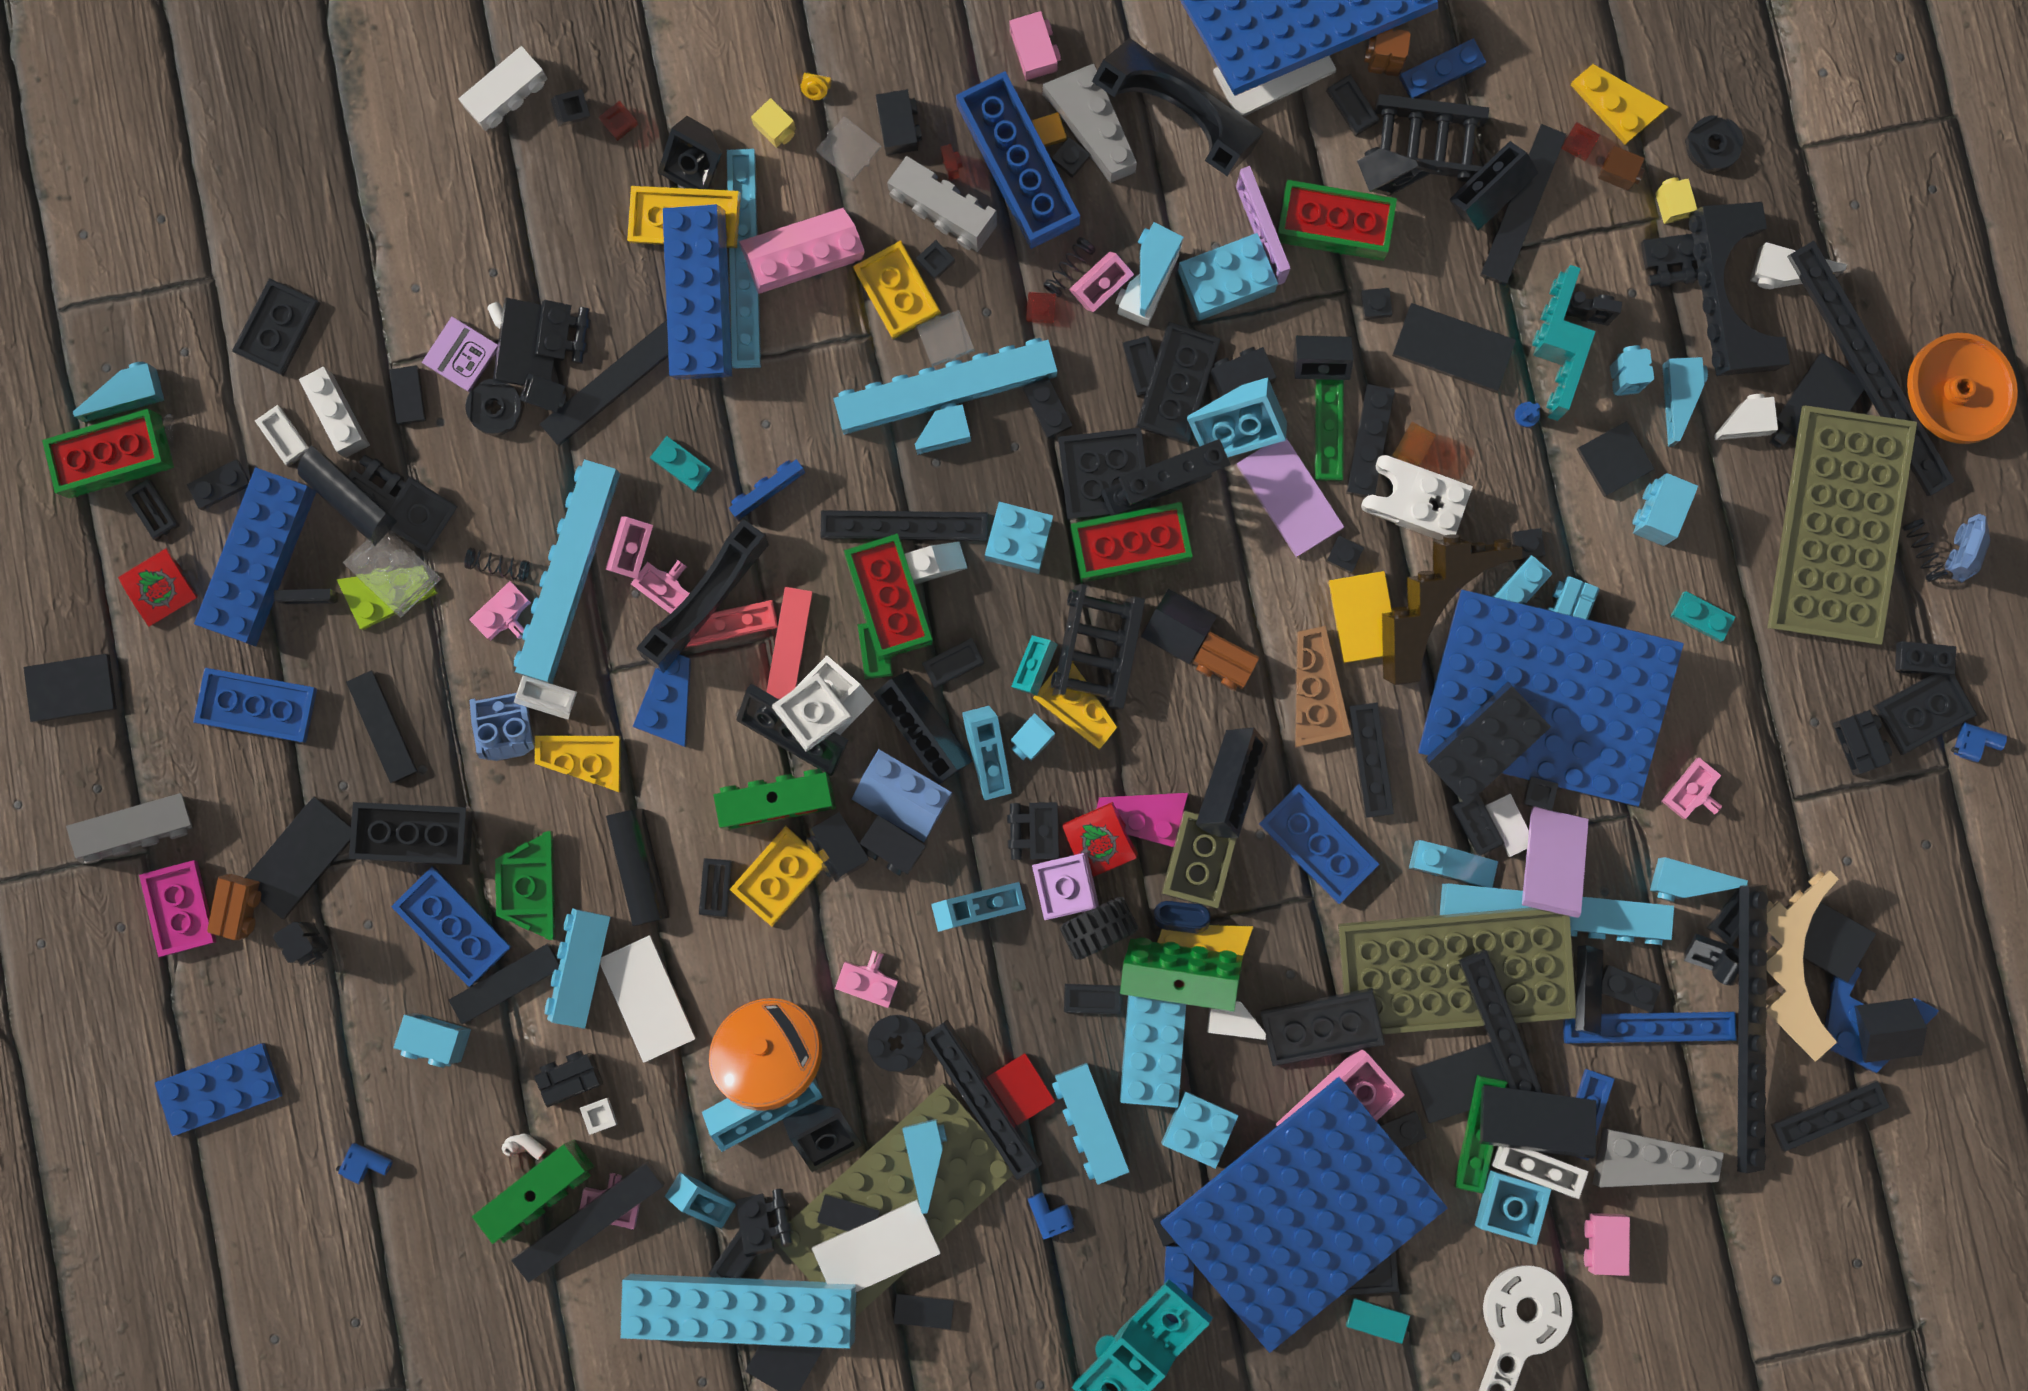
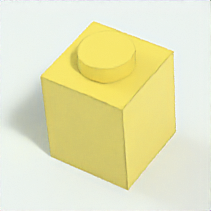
[751,98,796,148]
[1655,177,1697,224]

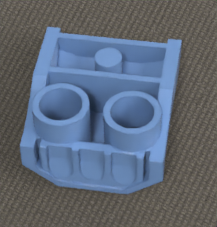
[1945,514,1990,582]
[470,693,535,761]

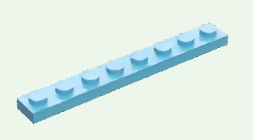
[727,149,761,368]

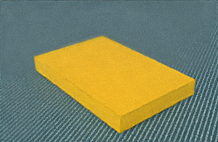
[852,240,941,339]
[1328,571,1392,663]
[729,826,823,927]

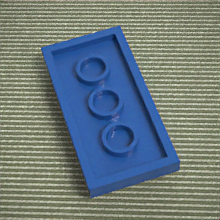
[193,668,317,743]
[1259,784,1379,904]
[391,867,512,987]
[154,1043,283,1136]

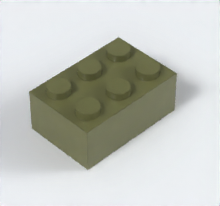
[1161,811,1236,909]

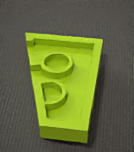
[336,567,438,630]

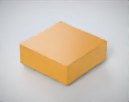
[1032,112,1067,147]

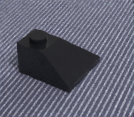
[657,116,722,190]
[1357,147,1437,196]
[782,1104,862,1172]

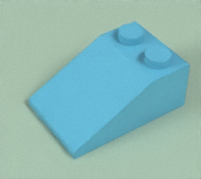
[1187,377,1287,457]

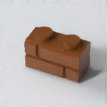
[1364,29,1411,77]
[1193,631,1259,691]
[207,874,261,940]

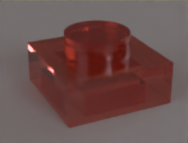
[598,100,638,141]
[1561,122,1600,161]
[940,144,963,181]
[1026,292,1056,324]

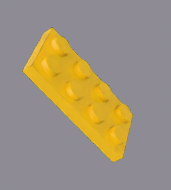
[627,186,741,248]

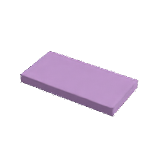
[1236,166,1290,285]
[1237,438,1344,558]
[1522,807,1589,918]

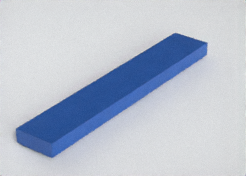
[1563,1012,1737,1043]

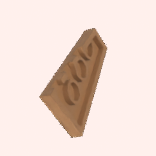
[1295,626,1351,748]

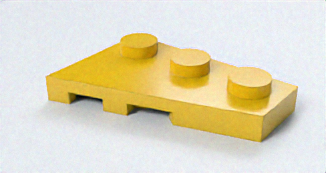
[1570,64,1668,145]
[1033,661,1117,750]
[535,736,621,792]
[1157,925,1253,955]

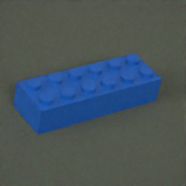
[956,71,1080,249]
[662,204,732,380]
[194,467,316,647]

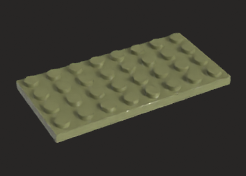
[1767,406,1917,645]
[1338,907,1576,1034]
[774,1084,1013,1316]

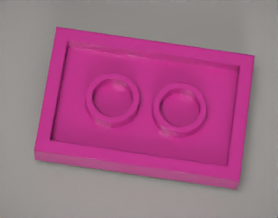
[139,860,217,957]

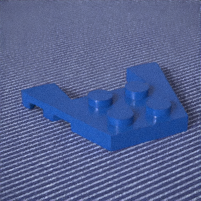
[1825,967,1939,1073]

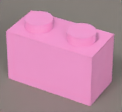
[1009,11,1061,81]
[1069,252,1134,312]
[605,516,653,579]
[1584,1213,1630,1276]

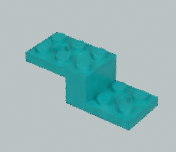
[1532,265,1596,421]
[1072,1279,1213,1391]

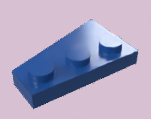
[633,655,691,747]

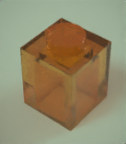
[1392,422,1436,466]

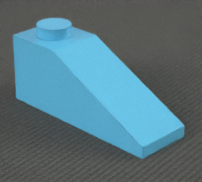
[1138,222,1184,317]
[1662,357,1708,447]
[73,362,164,422]
[962,706,1012,800]
[1409,840,1498,888]
[1650,857,1748,902]
[931,882,1026,932]
[902,1119,947,1214]

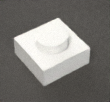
[580,1097,618,1135]

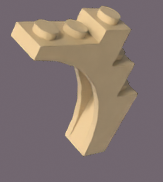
[1766,870,1838,1062]

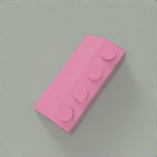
[739,208,865,294]
[1276,1049,1404,1126]

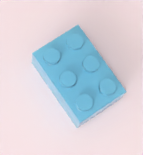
[1178,233,1278,321]

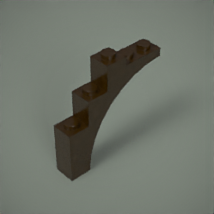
[1382,534,1522,685]

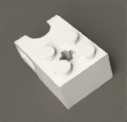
[1361,455,1473,540]

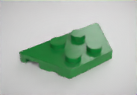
[495,831,555,940]

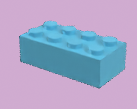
[1120,995,1186,1108]

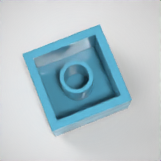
[1632,473,1698,546]
[985,502,1053,574]
[394,1013,471,1068]
[1161,1090,1238,1169]
[1475,1170,1551,1245]

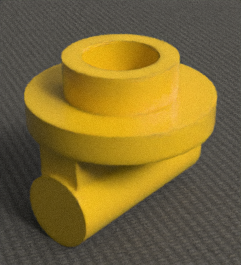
[801,73,832,100]

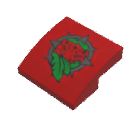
[118,548,198,627]
[1063,802,1138,877]

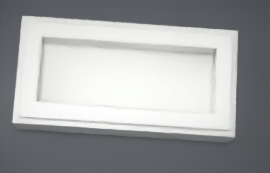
[255,405,309,467]
[514,675,577,719]
[1485,794,1529,857]

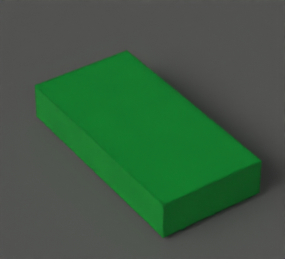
[857,623,893,680]

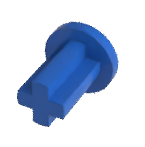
[1514,402,1540,427]

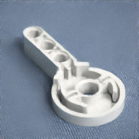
[1479,1265,1572,1391]

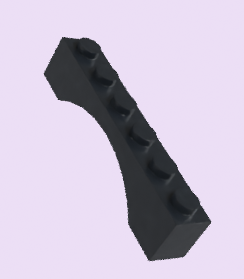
[636,519,769,674]

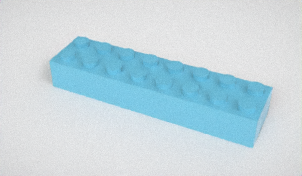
[621,1274,856,1349]

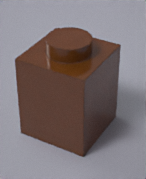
[1598,146,1645,191]

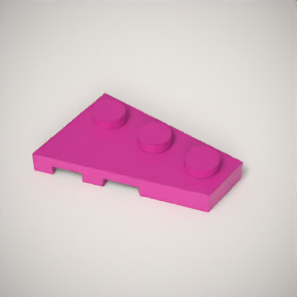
[1096,793,1188,847]

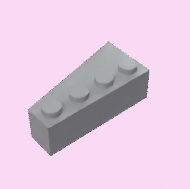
[1043,63,1137,183]
[887,156,997,252]
[66,793,193,864]
[1592,1128,1724,1187]

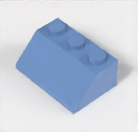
[852,749,953,842]

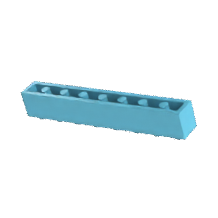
[833,338,1057,435]
[514,459,620,684]
[1440,883,1674,945]

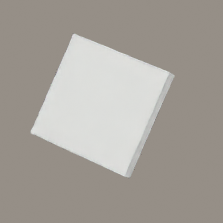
[772,673,852,752]

